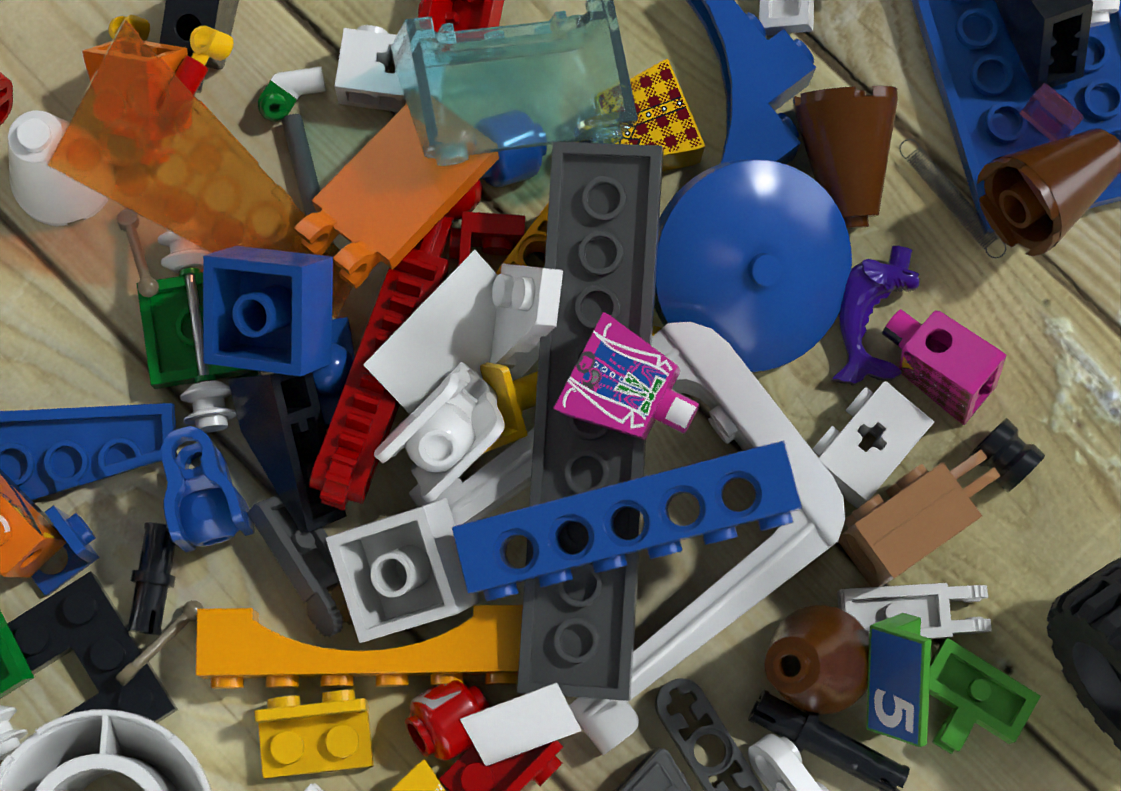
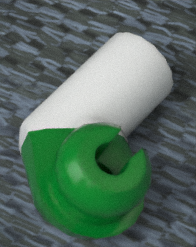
[258,66,326,122]

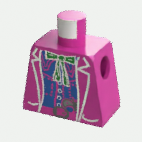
[554,312,699,440]

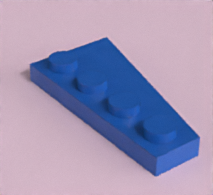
[0,403,177,500]

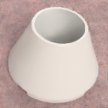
[0,710,212,791]

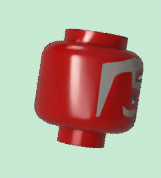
[405,680,490,760]

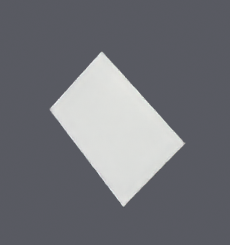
[460,683,582,766]

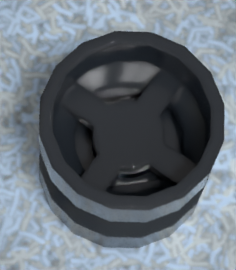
[969,418,1045,492]

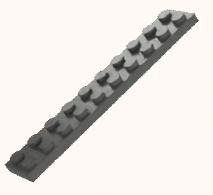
[517,142,663,701]

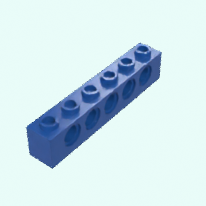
[452,440,802,601]

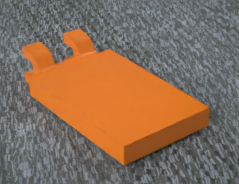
[294,91,499,289]

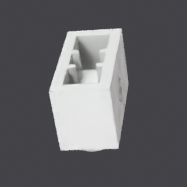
[334,25,448,112]
[812,381,934,508]

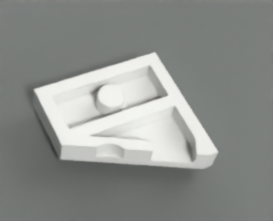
[490,263,563,369]

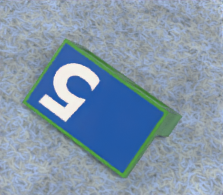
[866,613,931,748]

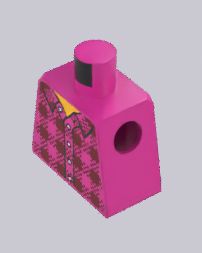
[882,309,1007,425]

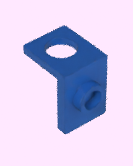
[27,505,100,596]

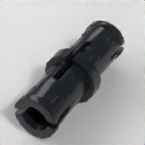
[126,522,176,635]

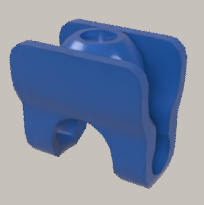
[161,426,255,553]

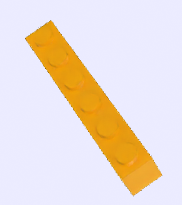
[196,605,523,689]

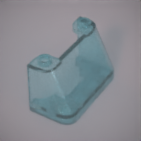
[391,0,638,166]

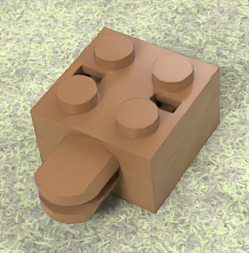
[838,449,1001,587]

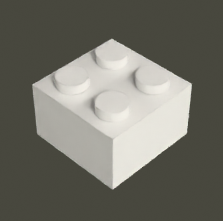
[326,498,480,643]

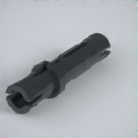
[748,689,910,791]

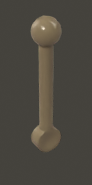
[117,209,159,297]
[115,601,203,686]

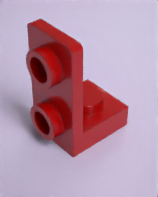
[449,211,526,266]

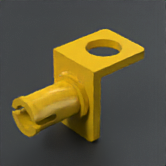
[480,362,538,453]

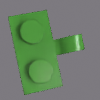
[929,638,1041,754]

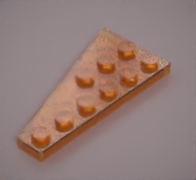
[46,19,353,319]

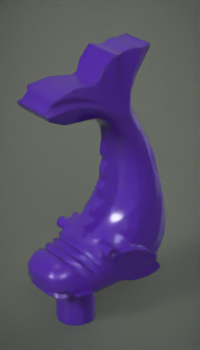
[831,246,920,386]

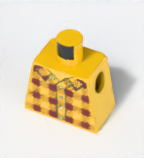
[574,59,705,171]

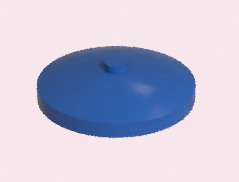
[654,159,852,372]

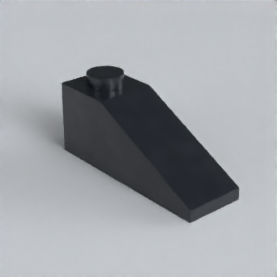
[228,370,347,533]

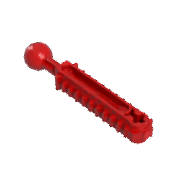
[309,179,482,510]

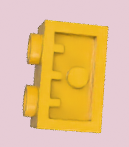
[254,689,374,779]

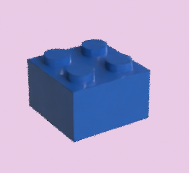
[203,246,333,376]

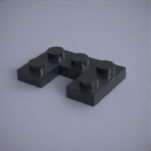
[7,571,178,723]

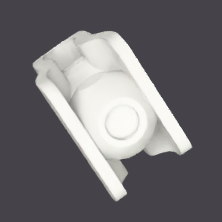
[374,362,504,503]

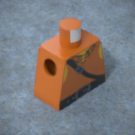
[0,469,67,578]

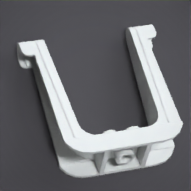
[409,322,845,756]

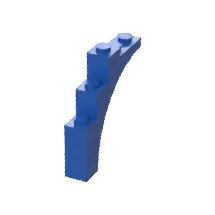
[686,0,816,165]

